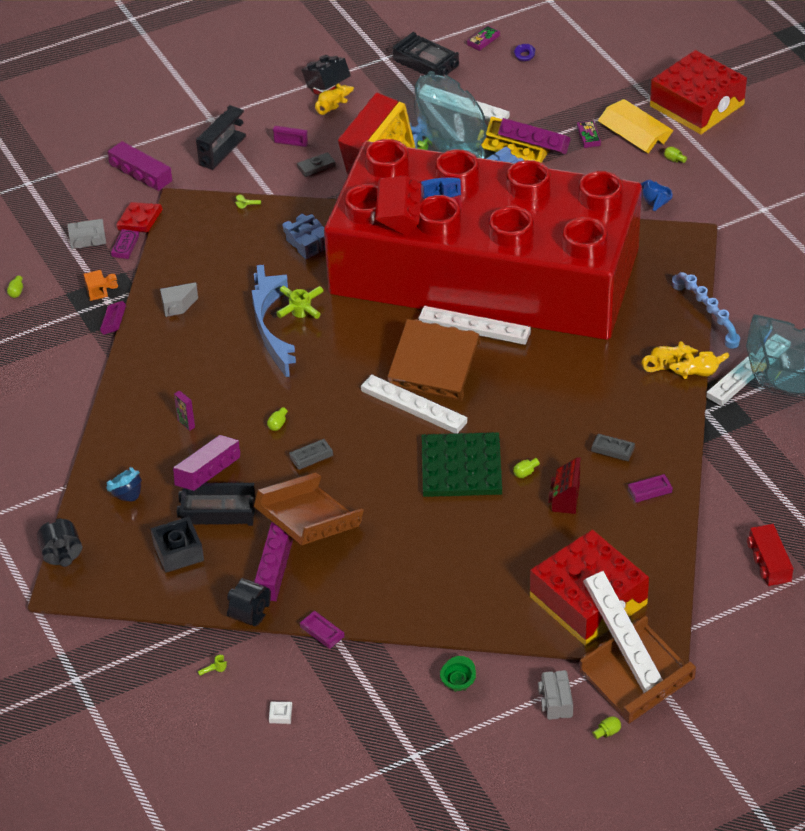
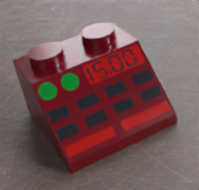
[548,457,581,514]

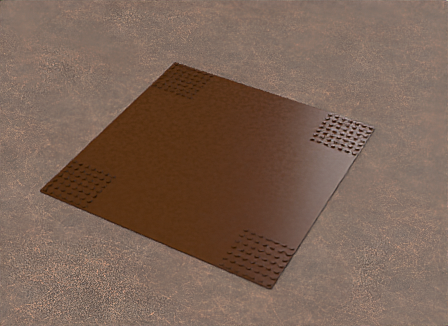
[28,188,718,664]

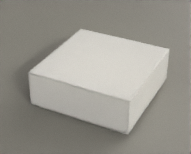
[269,702,292,724]

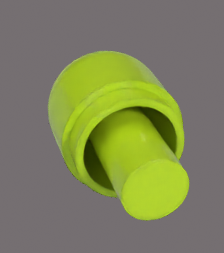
[664,147,687,163]
[7,275,23,298]
[267,407,288,431]
[513,458,540,478]
[592,716,621,739]

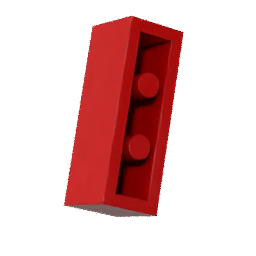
[747,524,794,586]

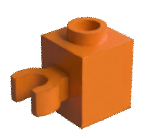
[83,270,118,301]

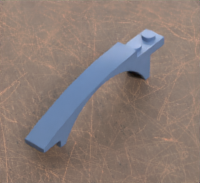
[252,265,296,377]

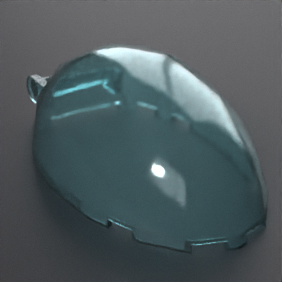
[414,71,487,159]

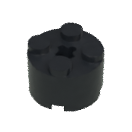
[37,519,83,567]
[227,578,271,626]

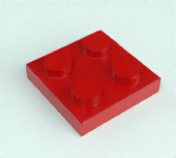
[116,202,163,232]

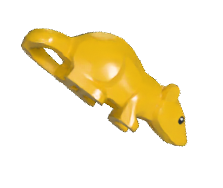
[315,83,354,115]
[642,341,698,372]
[669,351,729,379]

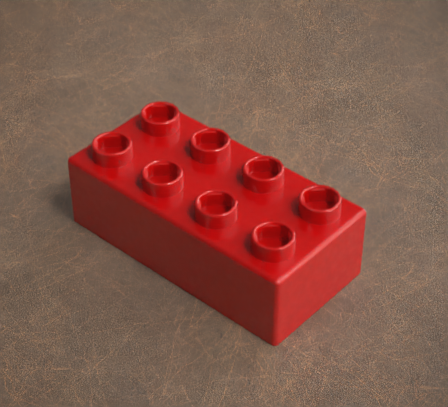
[324,139,642,340]

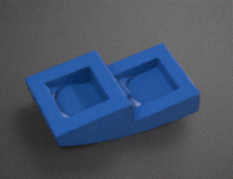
[421,178,461,199]

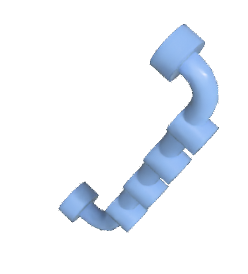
[671,272,740,349]

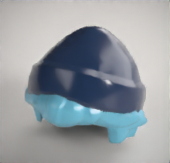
[106,467,142,501]

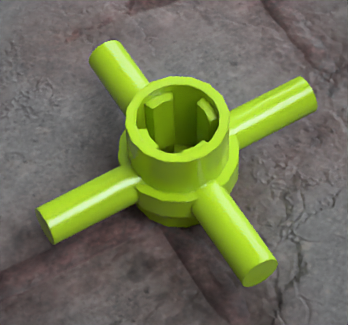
[276,286,323,319]

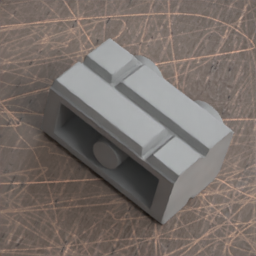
[67,219,106,249]
[538,670,573,720]

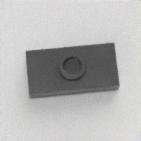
[297,152,336,177]
[591,434,635,461]
[289,439,333,470]

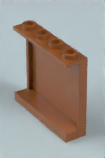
[388,319,481,401]
[254,473,364,545]
[580,616,696,724]

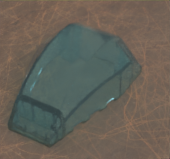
[746,314,805,396]

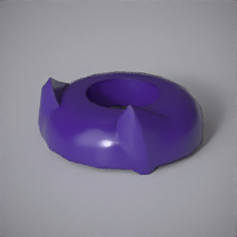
[514,44,535,61]

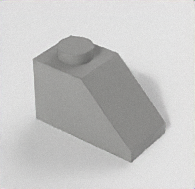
[160,282,198,317]

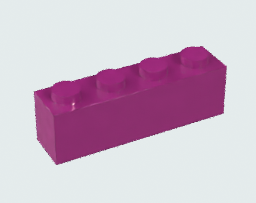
[498,118,571,155]
[108,141,173,191]
[173,435,240,491]
[255,522,293,601]

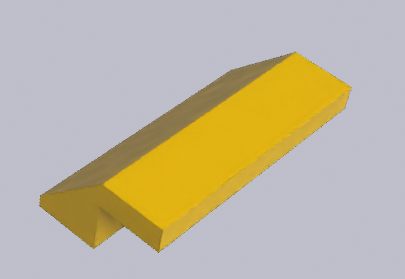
[598,99,674,154]
[477,116,550,163]

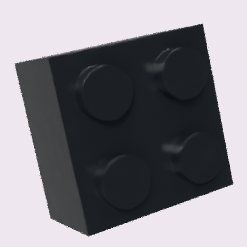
[301,55,351,90]
[151,517,204,573]

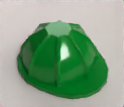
[440,656,476,692]

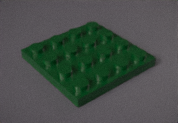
[422,432,502,497]

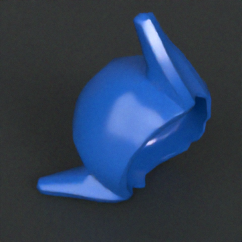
[640,180,673,211]

